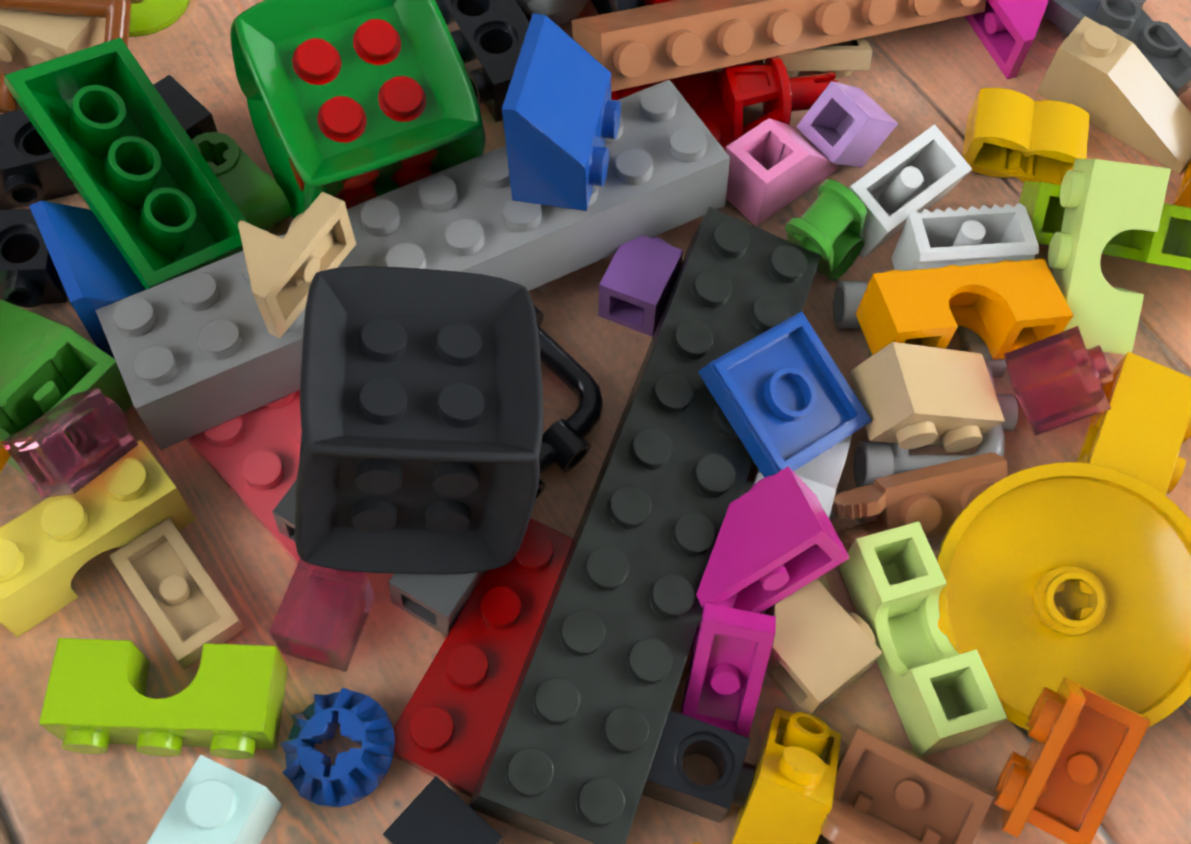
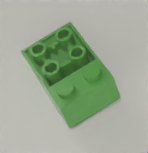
[0,300,133,492]

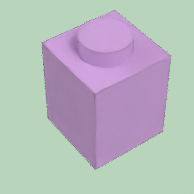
[796,81,898,168]

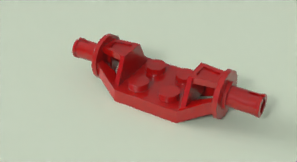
[502,56,838,150]

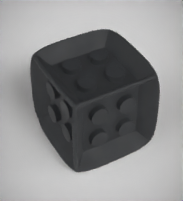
[294,266,544,574]

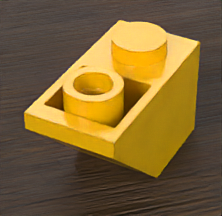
[731,707,842,844]

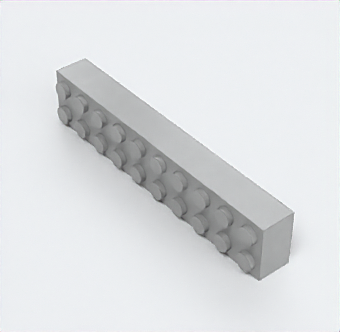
[95,80,730,450]

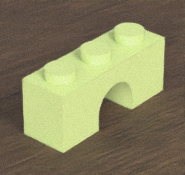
[1048,159,1171,355]
[839,521,1007,757]

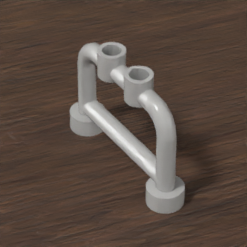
[833,280,1018,487]

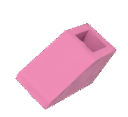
[725,118,839,226]

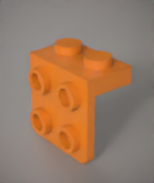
[994,677,1151,844]

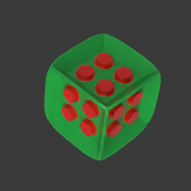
[230,0,486,219]

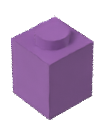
[598,236,683,337]

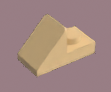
[238,192,356,338]

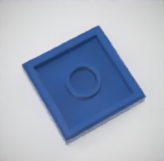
[698,311,872,478]

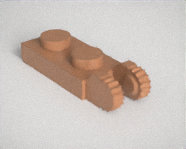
[832,452,1008,553]

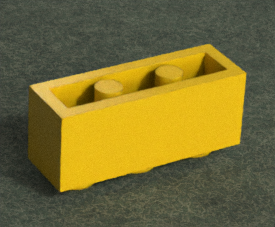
[1076,351,1191,495]

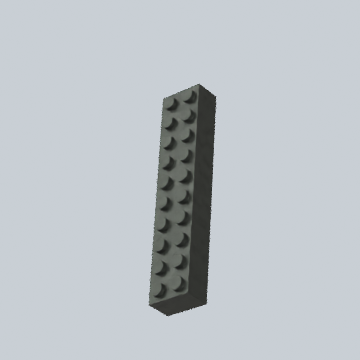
[469,207,821,844]

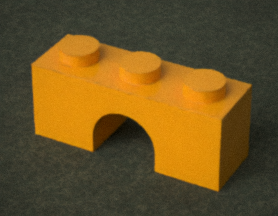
[855,259,1074,360]

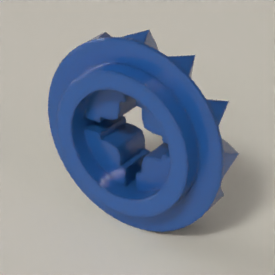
[280,687,395,807]

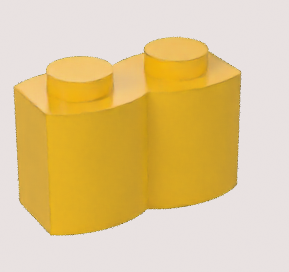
[962,87,1090,185]

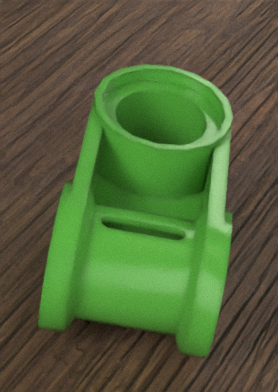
[192,132,292,231]
[785,179,867,282]

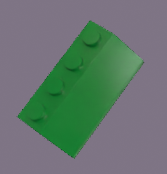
[4,37,248,290]

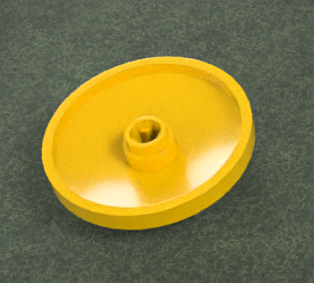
[936,462,1191,730]

